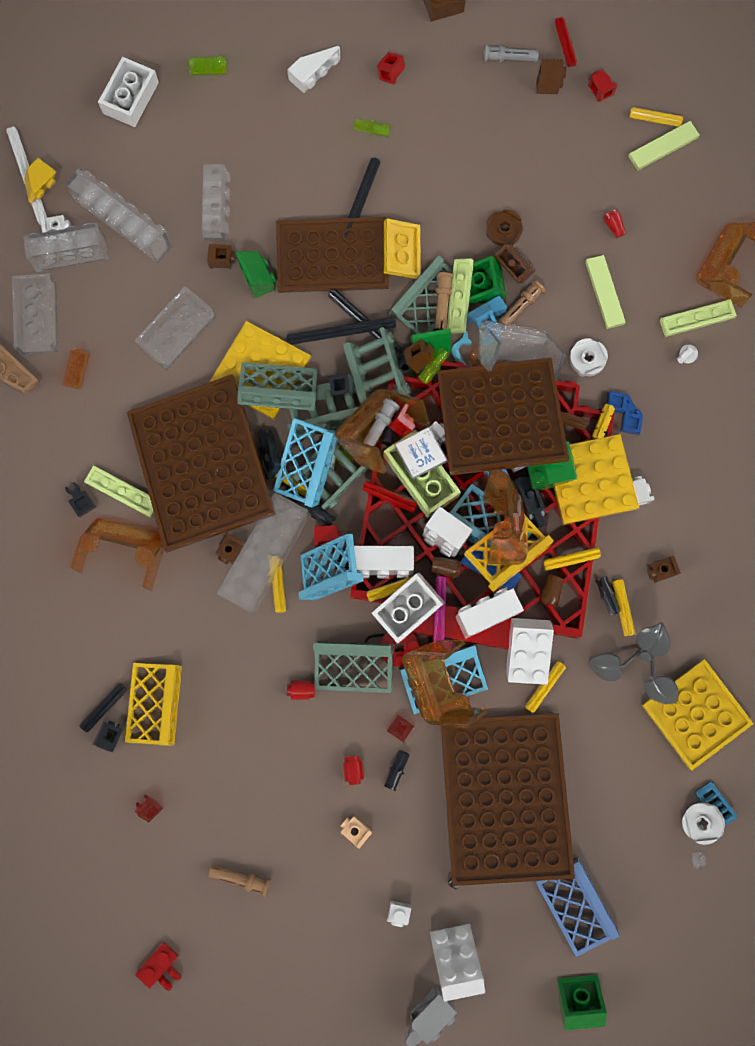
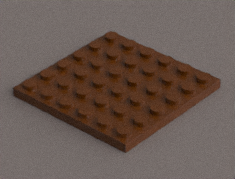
[437,357,569,475]

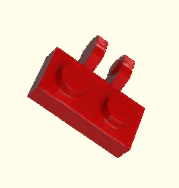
[135,941,182,991]

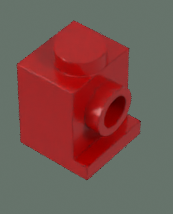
[377,52,405,85]
[588,69,618,102]
[314,525,342,548]

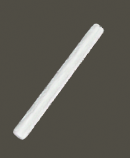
[6,127,47,225]

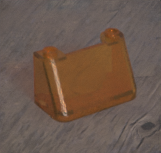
[483,470,528,565]

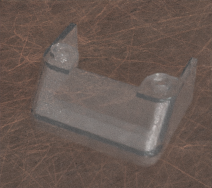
[478,320,566,380]

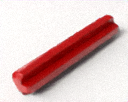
[555,17,577,67]
[362,481,417,512]

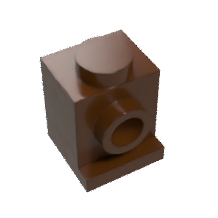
[207,244,236,269]
[403,339,435,373]
[216,533,246,565]
[647,555,681,583]

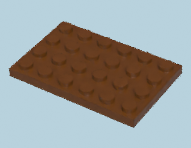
[276,217,389,293]

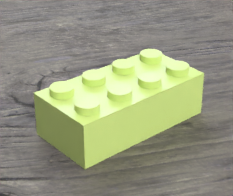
[383,429,461,518]

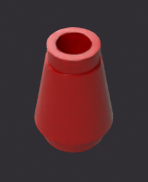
[603,209,626,239]

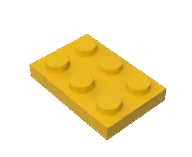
[384,218,421,279]

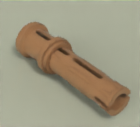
[434,272,454,330]
[497,280,546,329]
[208,864,271,898]

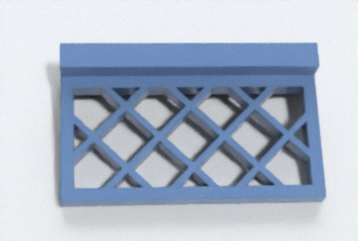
[536,858,620,957]

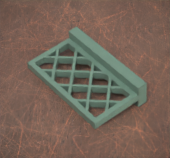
[389,256,453,334]
[238,362,317,411]
[313,641,394,693]

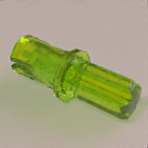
[354,119,390,137]
[419,348,449,384]

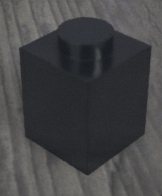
[329,374,355,398]

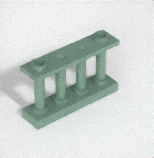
[343,327,411,417]
[283,381,365,440]
[292,422,381,509]

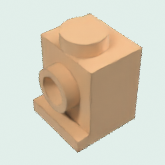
[340,815,372,849]

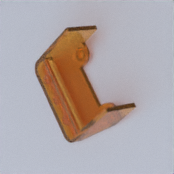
[696,222,755,308]
[335,389,430,474]
[70,518,164,591]
[402,640,488,728]

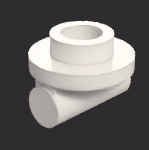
[677,345,698,364]

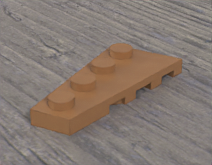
[0,344,40,394]

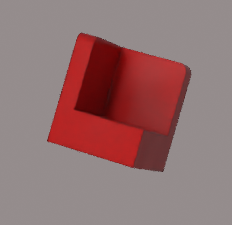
[388,403,415,438]

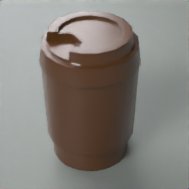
[431,557,462,578]
[540,575,563,607]

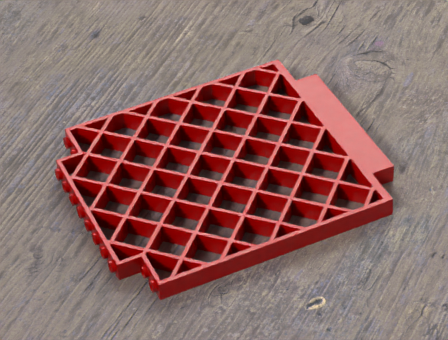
[350,358,615,650]

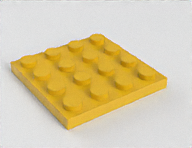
[210,321,311,420]
[554,434,639,525]
[641,659,754,771]

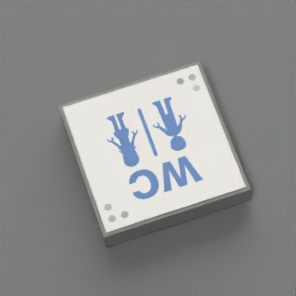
[394,427,448,480]

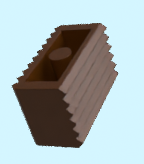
[536,58,566,94]
[494,244,535,283]

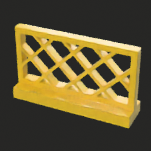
[464,510,554,592]
[125,663,182,746]

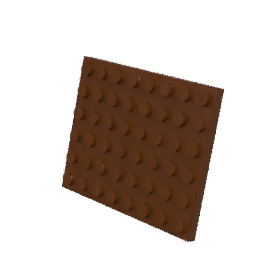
[127,374,276,553]
[440,713,575,886]

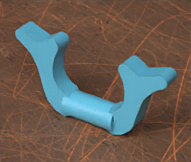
[451,331,480,366]

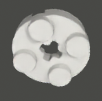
[569,338,608,377]
[682,802,725,845]

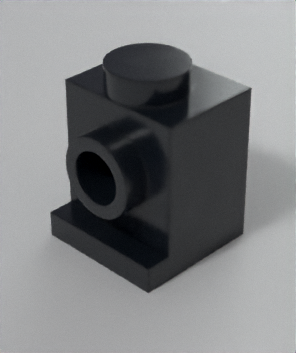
[92,720,123,752]

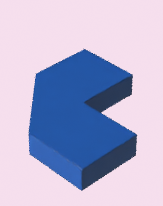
[606,391,643,435]

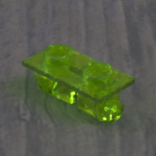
[189,56,226,76]

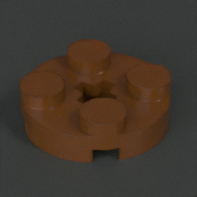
[486,209,523,246]

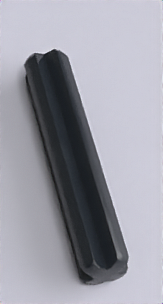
[80,683,127,732]

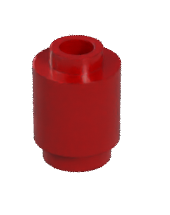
[287,680,315,700]
[342,755,364,786]

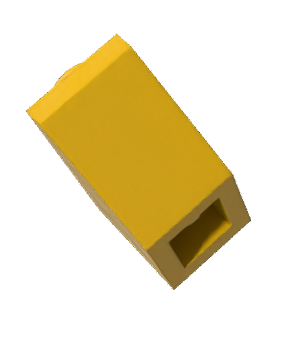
[24,158,56,204]

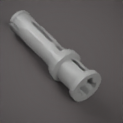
[484,44,538,63]
[358,399,400,456]

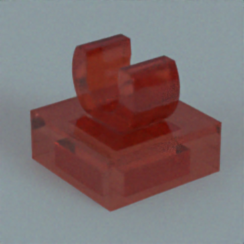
[387,715,414,742]
[135,795,164,823]

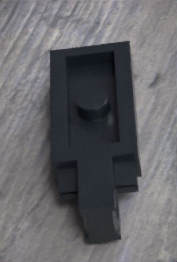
[258,428,281,479]
[513,475,546,529]

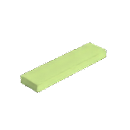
[628,121,700,171]
[585,255,626,329]
[446,259,474,333]
[659,299,737,337]
[84,465,154,518]

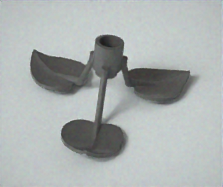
[589,622,678,704]

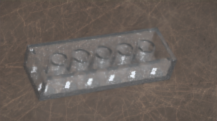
[65,168,172,263]
[217,493,310,615]

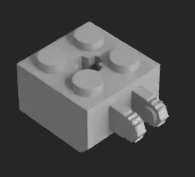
[405,984,457,1046]

